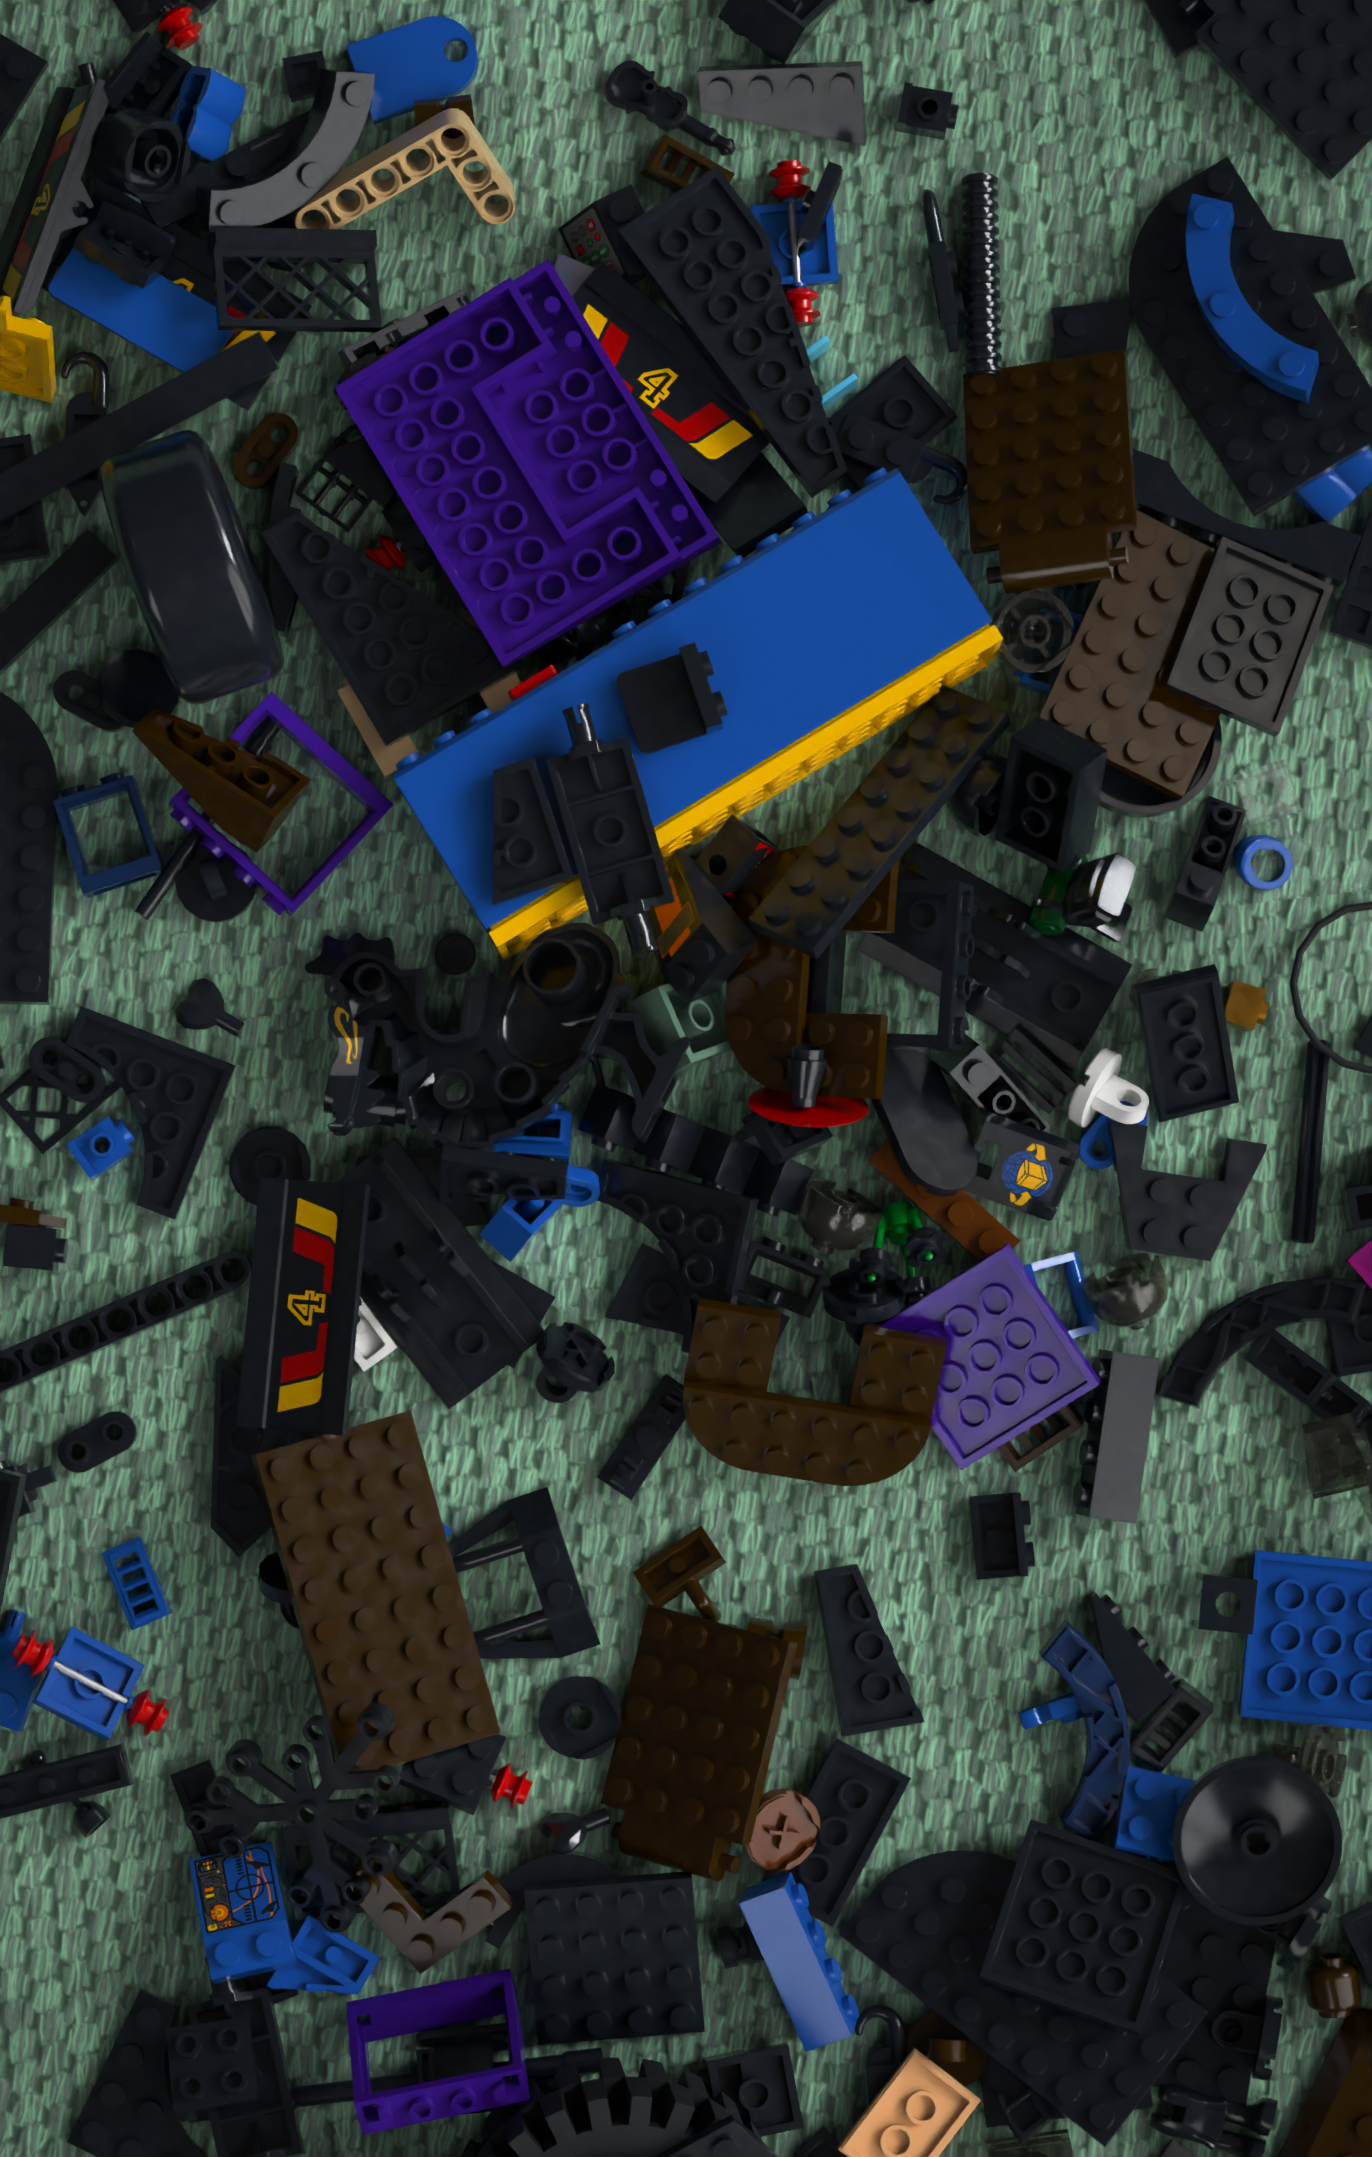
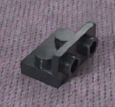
[734,1111,833,1166]

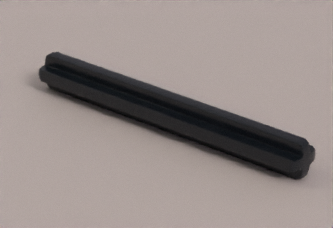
[1291,1039,1331,1244]

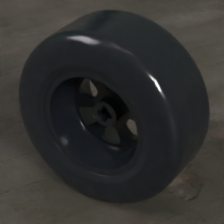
[99,430,284,705]

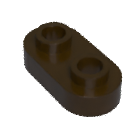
[233,413,299,489]

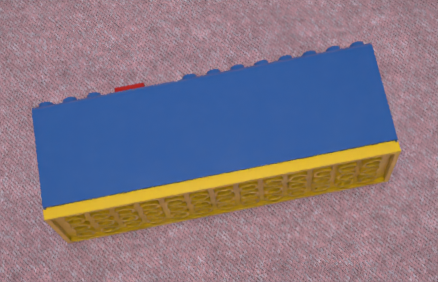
[392,468,1003,961]

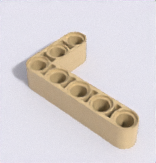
[295,108,515,229]

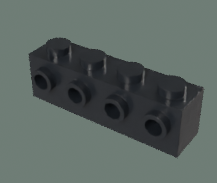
[1073,1349,1160,1524]

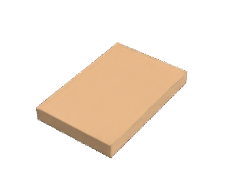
[837,2047,981,2157]

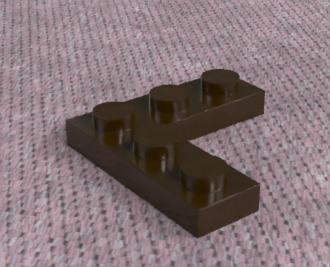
[348,1858,515,1974]

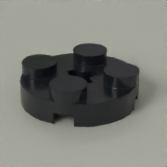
[539,1675,622,1760]

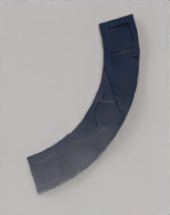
[1039,1620,1130,1842]

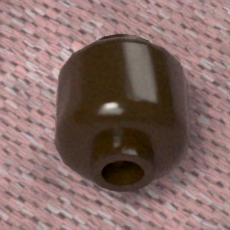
[1304,1953,1361,2018]

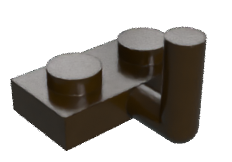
[633,1526,726,1622]

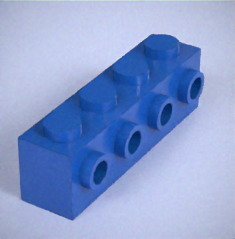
[739,1872,859,2052]

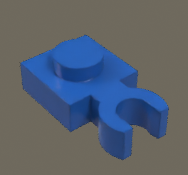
[1018,1692,1083,1729]

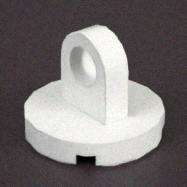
[1068,1048,1149,1128]

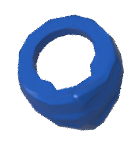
[1234,834,1293,891]

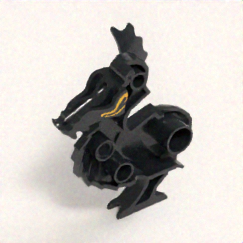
[305,923,692,1151]

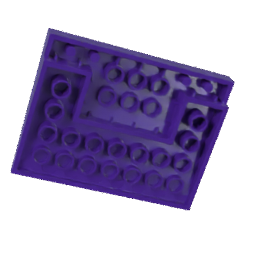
[334,259,722,668]

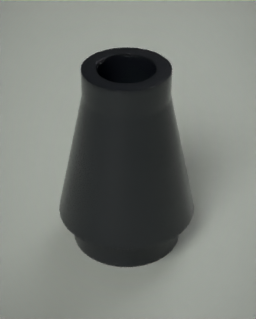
[786,1045,828,1107]

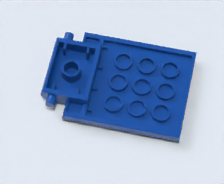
[1238,1550,1372,1730]

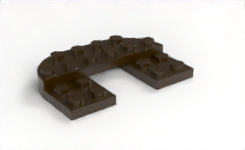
[725,845,899,1099]
[683,1298,947,1486]

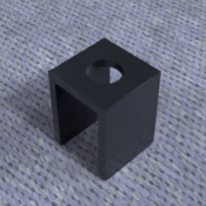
[1192,1572,1258,1635]

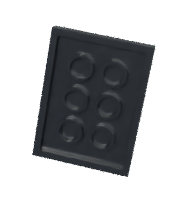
[1162,536,1334,737]

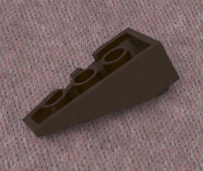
[132,707,311,853]

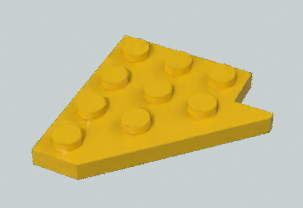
[0,295,56,403]

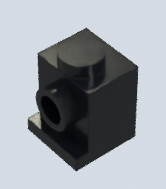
[896,82,959,140]

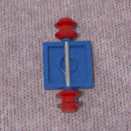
[751,160,839,327]
[10,1627,169,1741]

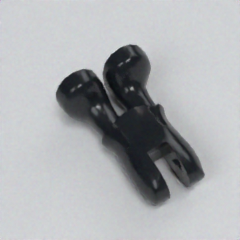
[1149,2084,1278,2157]

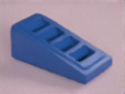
[102,1536,173,1630]

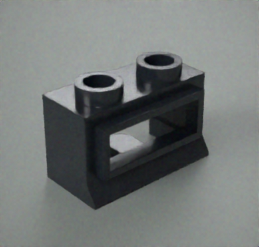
[740,1237,829,1319]

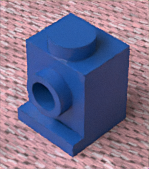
[66,1117,135,1180]

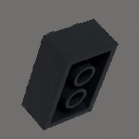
[995,717,1108,873]

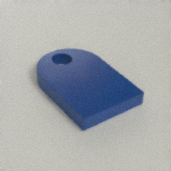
[346,16,478,125]

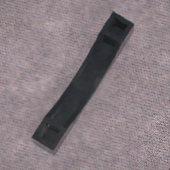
[1133,449,1361,588]

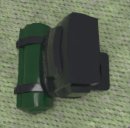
[1029,853,1136,942]

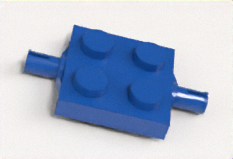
[0,1608,42,1732]

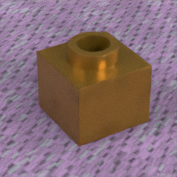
[1224,980,1270,1032]

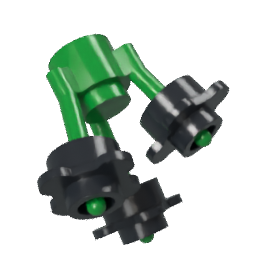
[849,1202,947,1308]

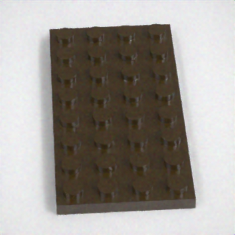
[251,1410,501,1771]

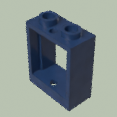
[53,772,164,898]

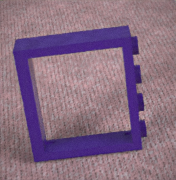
[168,692,394,917]
[346,1969,530,2135]

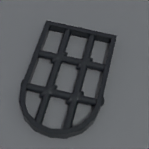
[296,424,373,533]

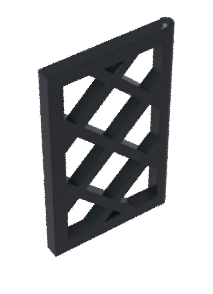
[0,1035,121,1155]

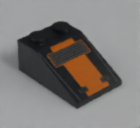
[647,848,758,1004]

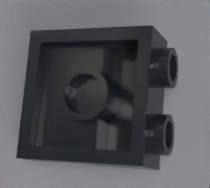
[697,2043,804,2137]

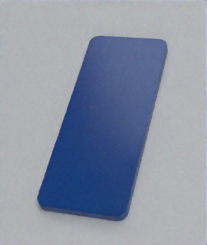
[48,248,235,373]

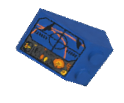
[189,1841,297,1984]

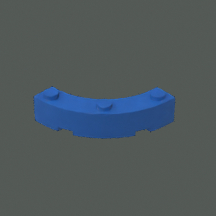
[1186,193,1319,403]

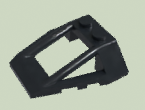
[449,1487,600,1659]

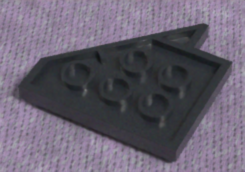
[211,1355,325,1557]

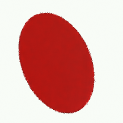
[748,1087,869,1127]

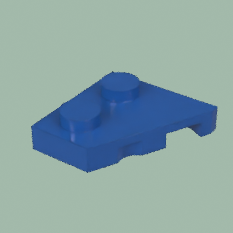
[266,1914,380,1994]

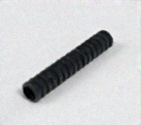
[961,173,1002,376]

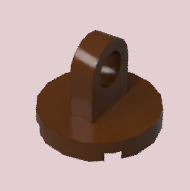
[741,1788,820,1872]

